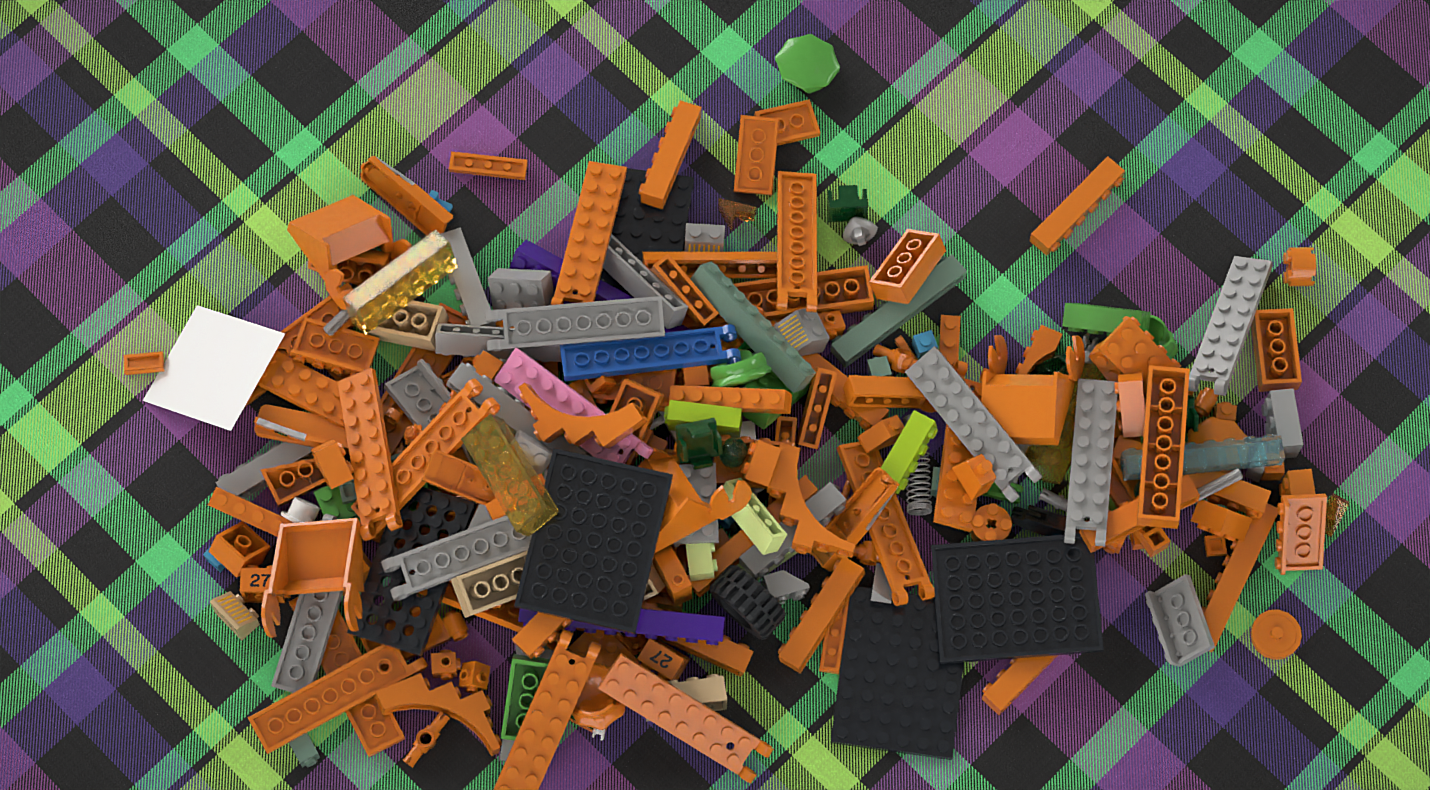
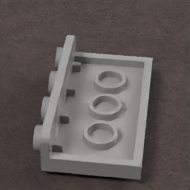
[384,359,451,430]
[674,463,719,547]
[1145,574,1215,667]

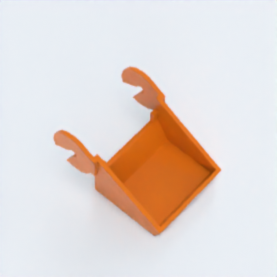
[287,195,422,310]
[981,335,1085,445]
[638,442,752,553]
[261,518,364,638]

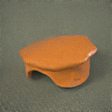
[1184,417,1251,474]
[572,663,626,730]

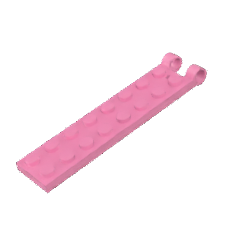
[493,348,653,464]

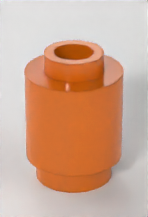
[1194,387,1218,418]
[442,610,469,642]

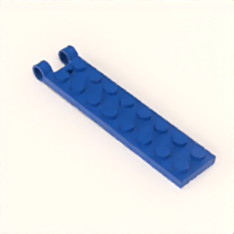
[560,324,741,382]

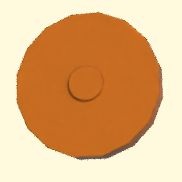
[1250,610,1302,660]

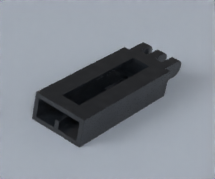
[1011,505,1080,536]

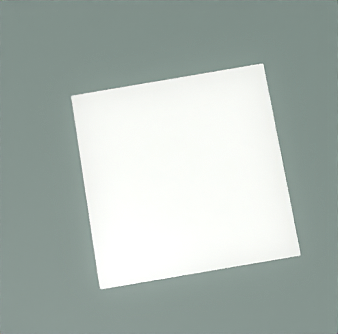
[143,305,285,431]

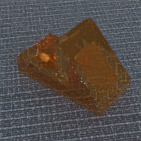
[718,198,757,230]
[1325,493,1350,537]

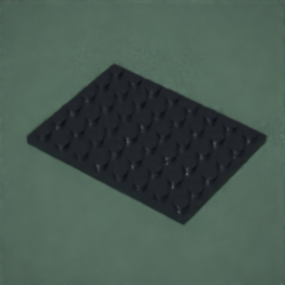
[514,448,673,634]
[931,534,1104,664]
[830,586,964,760]

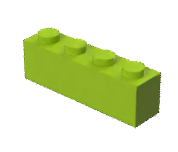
[881,410,938,494]

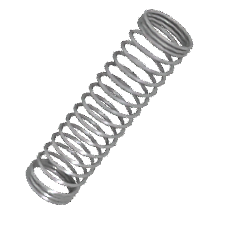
[903,414,932,516]

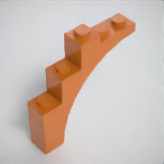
[518,383,648,449]
[766,442,855,558]
[375,673,502,756]

